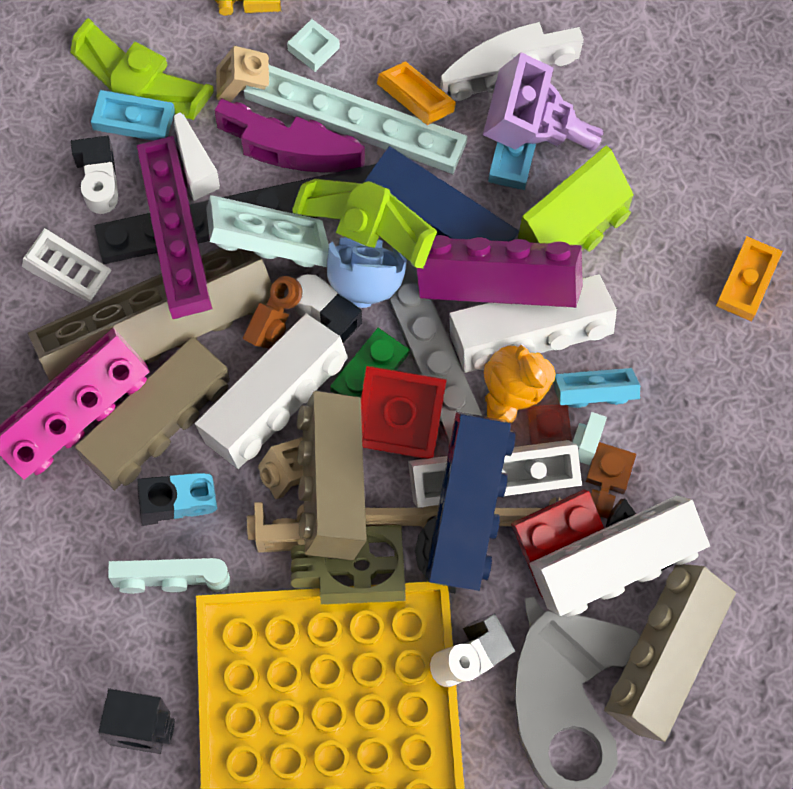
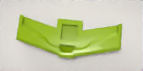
[70,18,214,120]
[292,179,437,269]

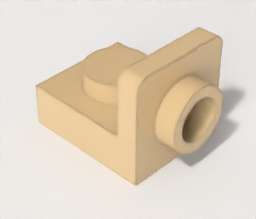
[216,46,269,102]
[258,437,303,499]
[247,502,305,553]

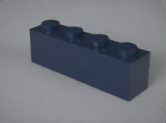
[364,146,519,241]
[425,411,515,591]

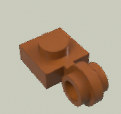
[242,276,303,349]
[585,442,637,519]

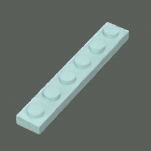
[244,65,467,174]

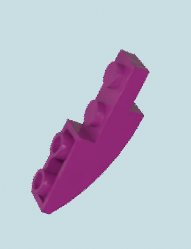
[214,98,365,173]

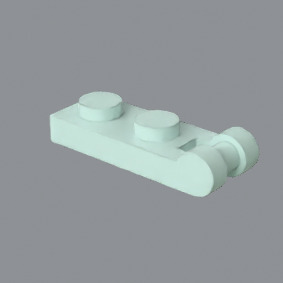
[108,558,230,594]

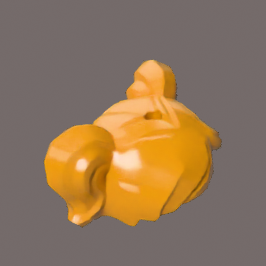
[483,345,556,423]

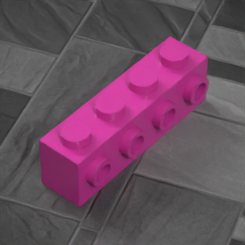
[0,328,150,480]

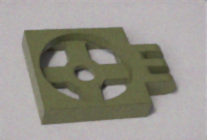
[291,525,405,604]

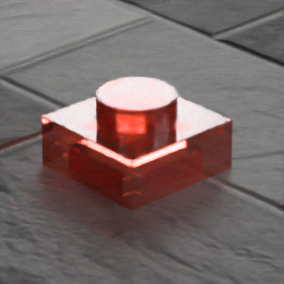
[527,404,572,445]

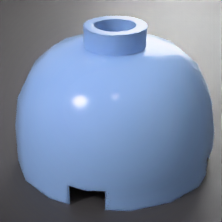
[327,237,407,308]

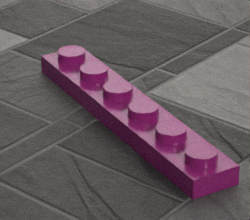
[137,136,213,320]

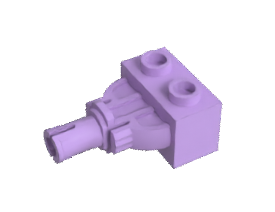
[483,52,603,151]

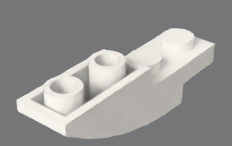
[440,22,584,101]

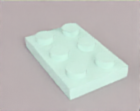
[206,195,329,267]

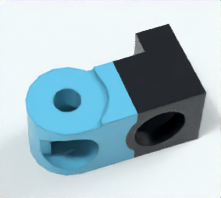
[137,473,217,526]

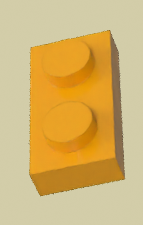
[716,236,783,322]

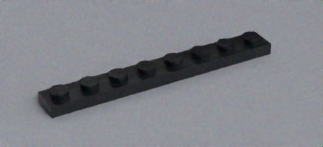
[94,164,376,265]

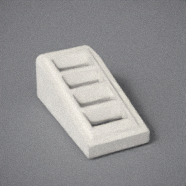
[174,112,220,201]
[22,228,112,302]

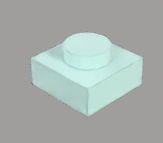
[287,19,340,72]
[573,412,607,465]

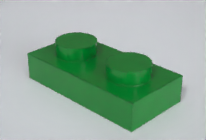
[330,328,410,398]

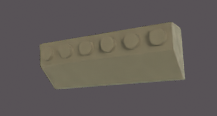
[28,247,272,381]

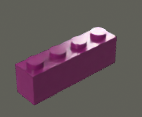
[417,235,583,308]

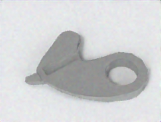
[515,597,640,789]

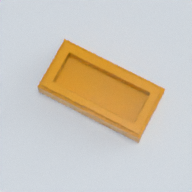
[377,61,456,125]

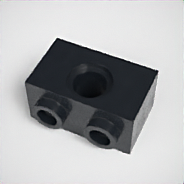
[98,688,175,754]

